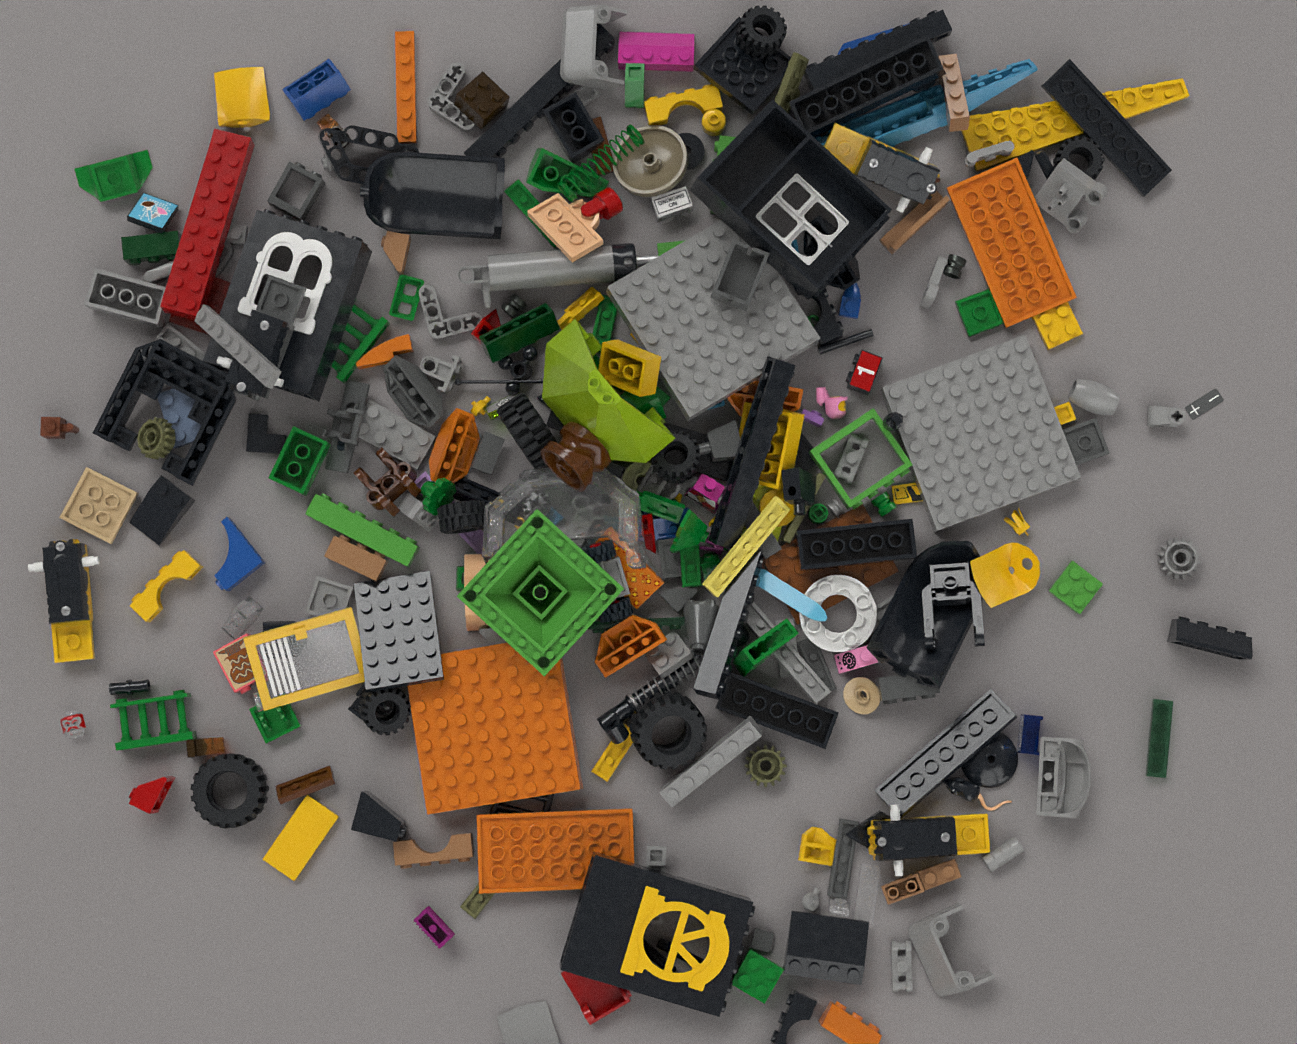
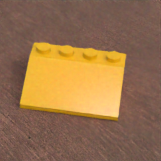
[739,402,805,490]

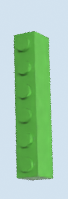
[305,493,420,568]

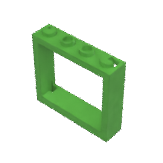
[809,408,913,510]

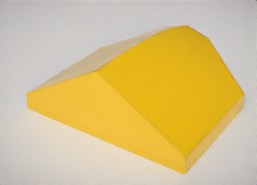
[798,827,836,866]

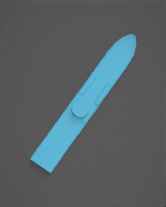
[758,569,828,622]

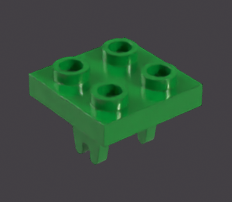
[249,692,301,744]

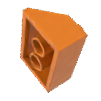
[818,1001,882,1044]

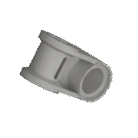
[1147,406,1186,427]

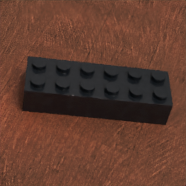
[795,519,917,571]
[715,672,839,749]

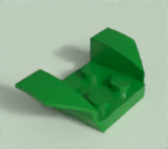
[74,149,153,202]

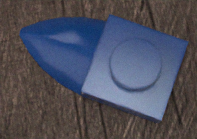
[839,283,861,319]

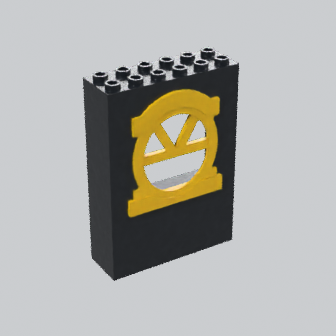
[559,851,755,1017]

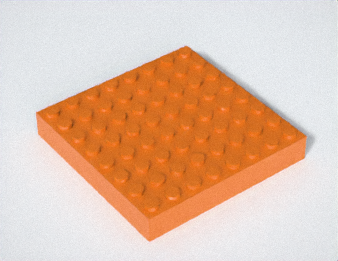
[407,643,583,815]

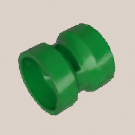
[871,491,897,517]
[808,504,828,524]

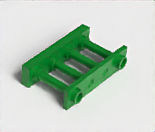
[332,299,390,384]
[110,690,197,751]

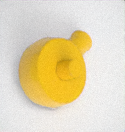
[470,396,491,417]

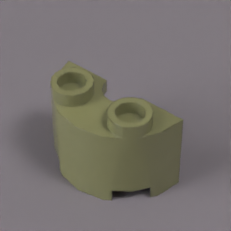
[623,462,652,499]

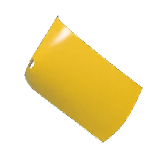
[214,67,270,128]
[970,542,1040,608]

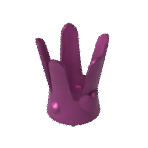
[699,531,728,555]

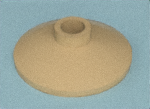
[843,677,880,714]

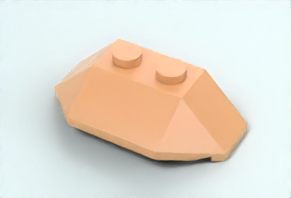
[464,554,490,631]

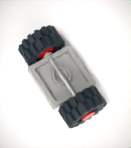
[581,540,633,623]

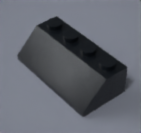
[1167,616,1253,661]

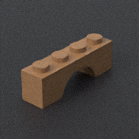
[938,53,970,132]
[393,833,474,869]

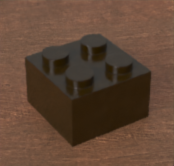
[454,71,510,130]

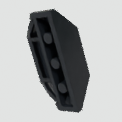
[803,215,860,290]

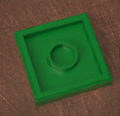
[955,289,1004,338]

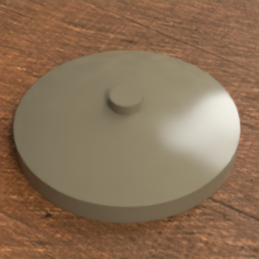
[613,125,688,197]

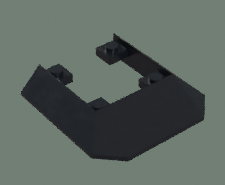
[93,339,236,486]

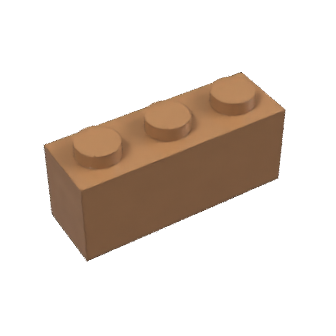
[324,535,388,582]

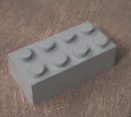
[84,268,167,328]

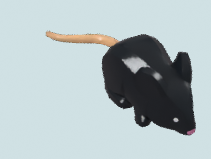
[943,777,1012,811]

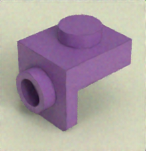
[798,409,824,428]

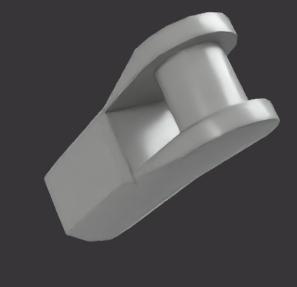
[144,260,174,284]

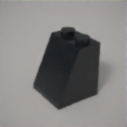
[351,791,408,842]

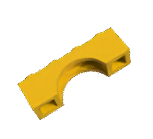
[644,84,723,126]
[130,550,203,622]

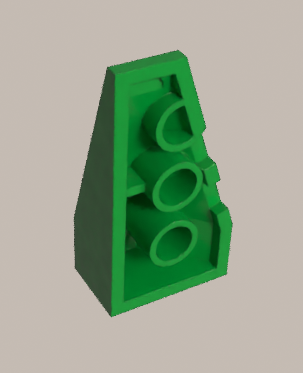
[526,148,609,197]
[669,509,709,554]

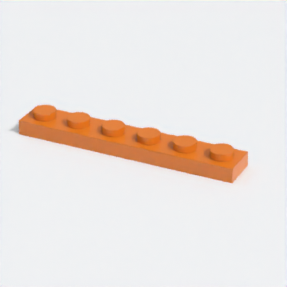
[395,31,417,144]

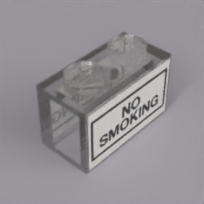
[650,185,694,223]

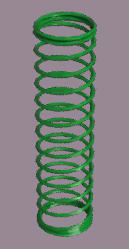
[557,124,645,202]

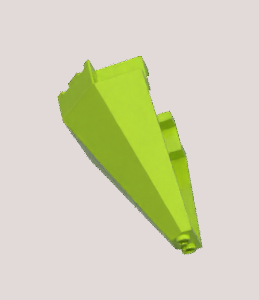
[542,319,675,463]

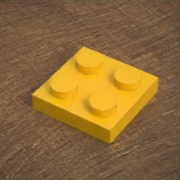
[1032,302,1083,350]

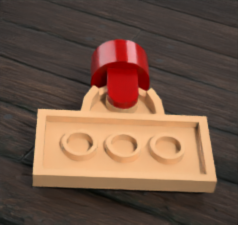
[527,187,623,263]

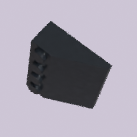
[783,911,869,985]

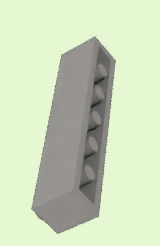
[659,716,763,807]

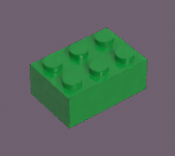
[268,426,331,497]

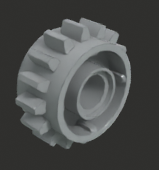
[1157,538,1201,579]

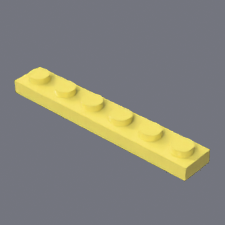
[702,496,790,598]

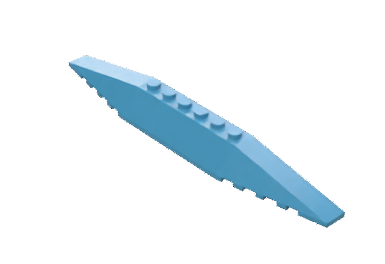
[814,59,1038,147]

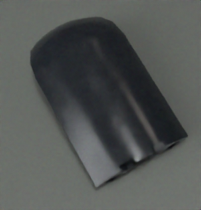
[360,152,505,239]
[867,541,983,689]

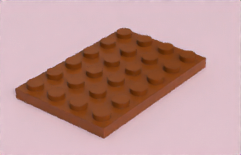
[764,504,899,625]

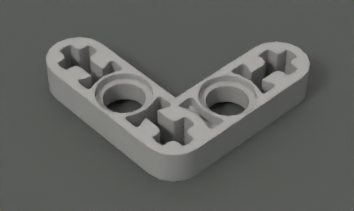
[427,62,476,132]
[919,256,947,309]
[419,284,483,339]

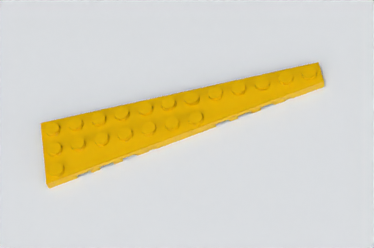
[961,78,1190,172]

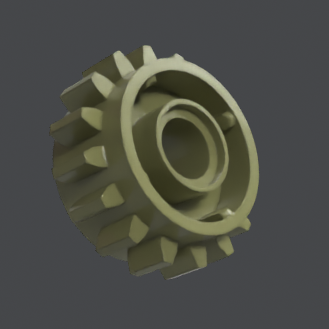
[137,417,176,460]
[744,745,787,787]

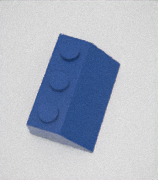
[282,59,351,121]

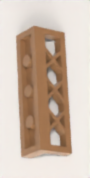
[880,191,950,255]

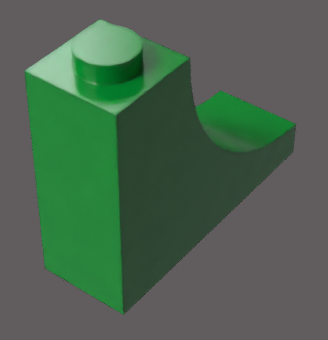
[732,618,799,677]

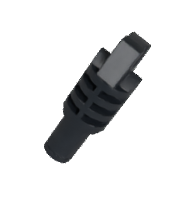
[883,412,903,431]

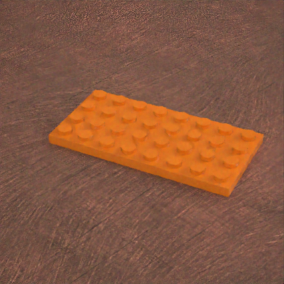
[946,158,1077,328]
[477,808,634,894]

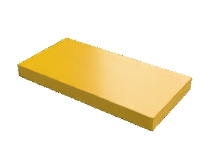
[263,794,339,881]

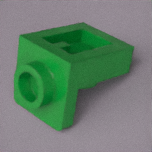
[700,553,720,581]

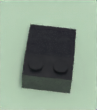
[129,475,195,546]

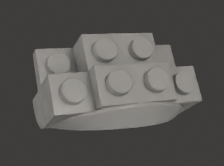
[1036,737,1091,818]

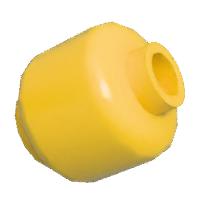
[701,109,726,136]

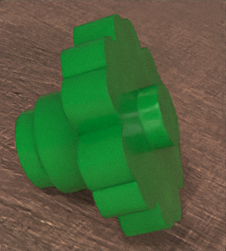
[421,477,456,516]

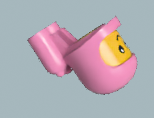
[816,387,848,419]

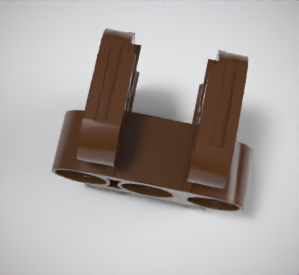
[353,447,421,517]

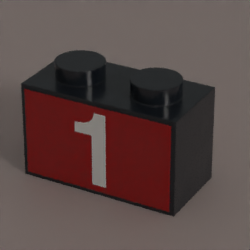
[845,349,883,396]

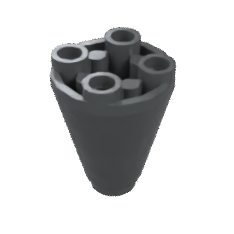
[684,599,719,655]

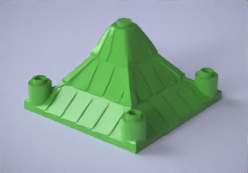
[457,509,624,676]

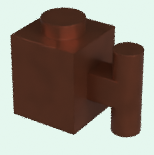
[40,417,79,439]

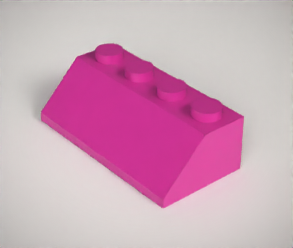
[618,32,694,72]

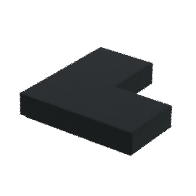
[246,414,286,454]

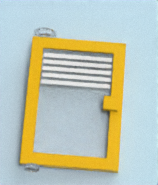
[243,607,365,712]

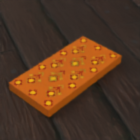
[595,527,665,609]

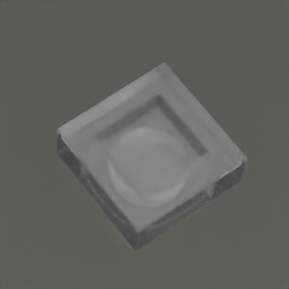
[829,898,850,917]

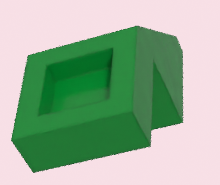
[625,63,645,108]

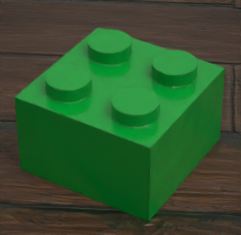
[730,947,784,1004]

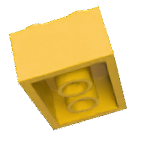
[598,339,661,397]

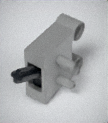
[1035,151,1108,233]

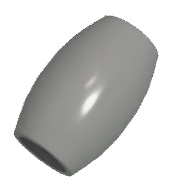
[1068,379,1120,415]

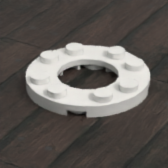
[799,575,877,652]

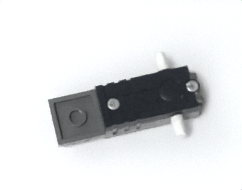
[217,275,306,401]

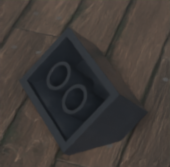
[543,92,604,163]

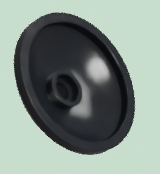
[961,732,1018,788]

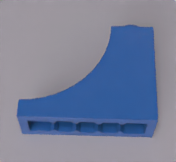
[214,517,265,591]

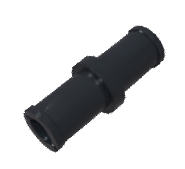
[109,679,150,695]

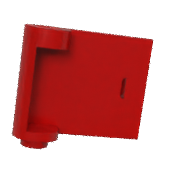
[561,971,632,1025]

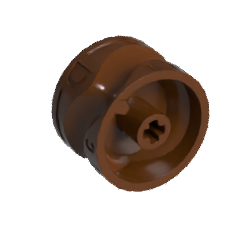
[541,422,611,492]

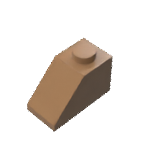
[381,231,411,275]

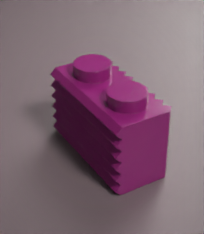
[414,906,455,948]

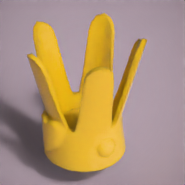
[1004,508,1031,536]

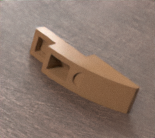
[881,858,962,905]

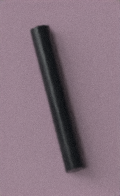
[818,329,874,355]

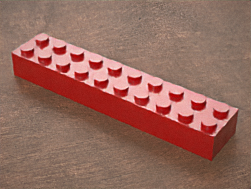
[160,129,255,320]

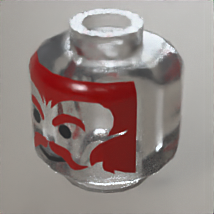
[60,710,88,739]

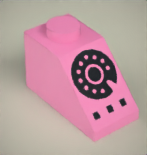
[833,645,878,674]

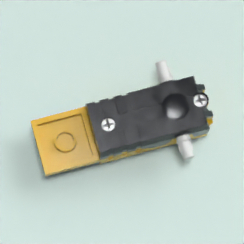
[824,123,941,213]
[28,539,100,663]
[867,804,990,876]

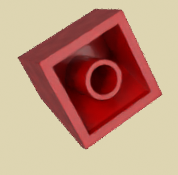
[129,776,176,814]

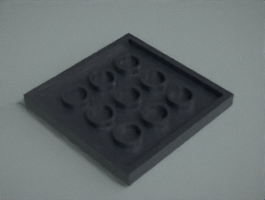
[693,17,791,115]

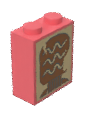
[213,633,269,694]

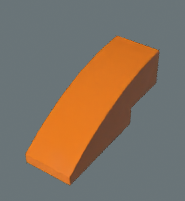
[356,334,414,370]

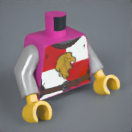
[674,473,725,527]

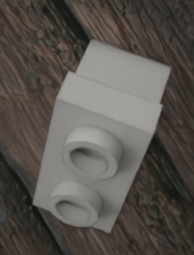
[420,355,463,395]
[397,493,439,532]

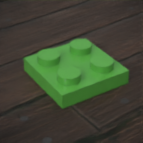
[1048,560,1103,615]

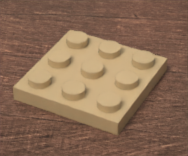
[59,467,139,544]

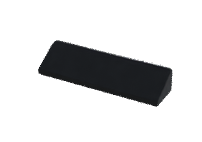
[453,477,523,524]

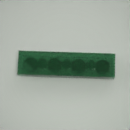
[1145,699,1173,778]

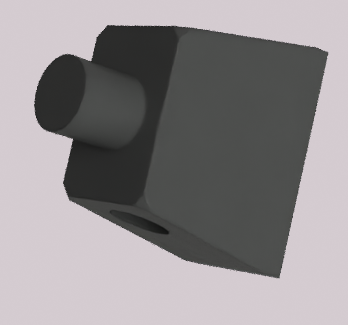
[697,421,740,462]

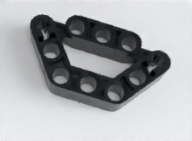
[318,125,419,185]

